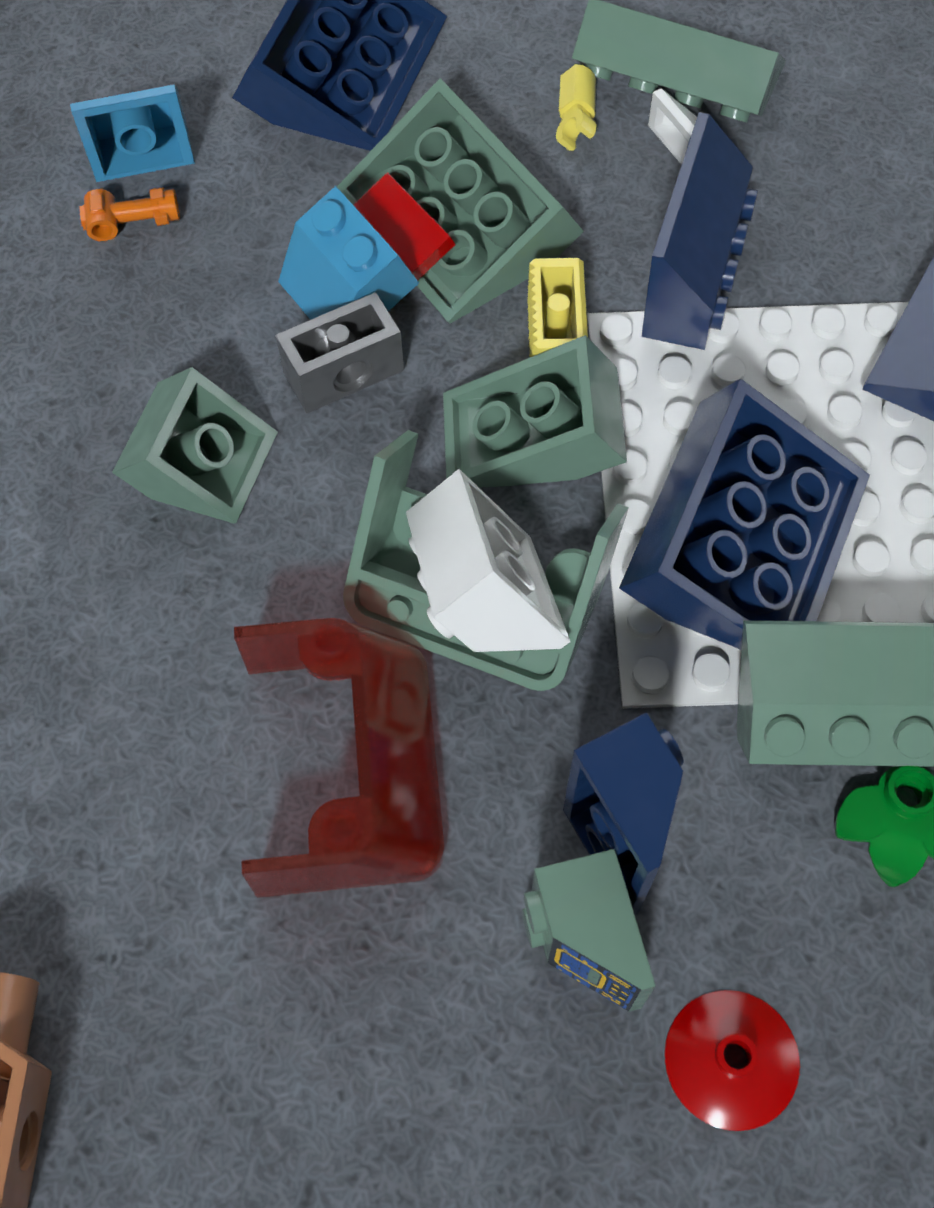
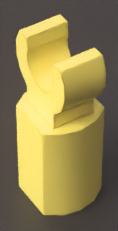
[556,64,596,151]

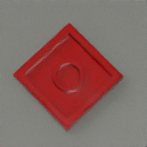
[354,172,456,281]

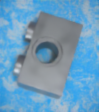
[275,292,404,414]

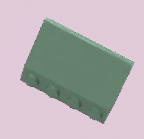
[337,78,584,324]

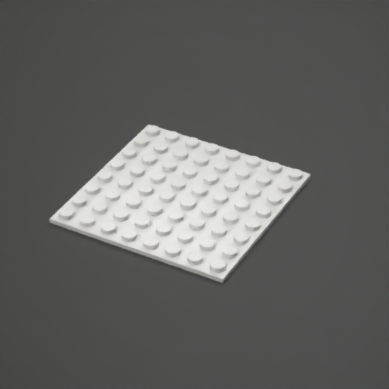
[587,302,934,709]

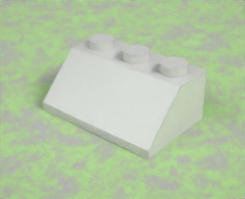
[406,469,571,652]

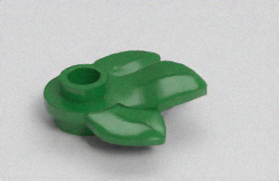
[835,766,934,887]

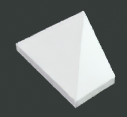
[648,88,697,165]

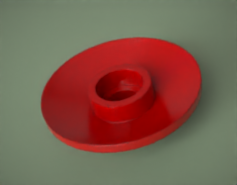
[665,990,800,1131]

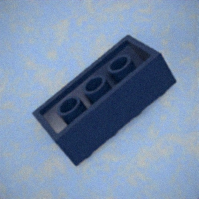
[641,112,758,350]

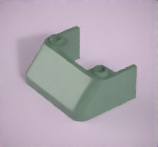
[343,430,629,691]

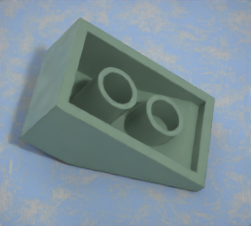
[443,335,627,487]

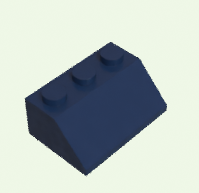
[563,713,684,916]

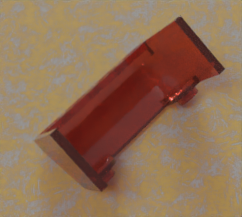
[234,618,445,898]

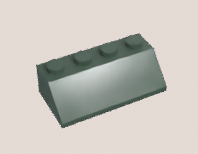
[572,0,786,123]
[737,621,934,767]

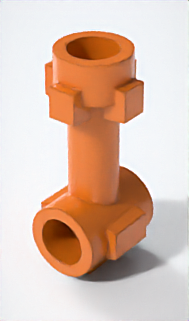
[79,187,180,241]

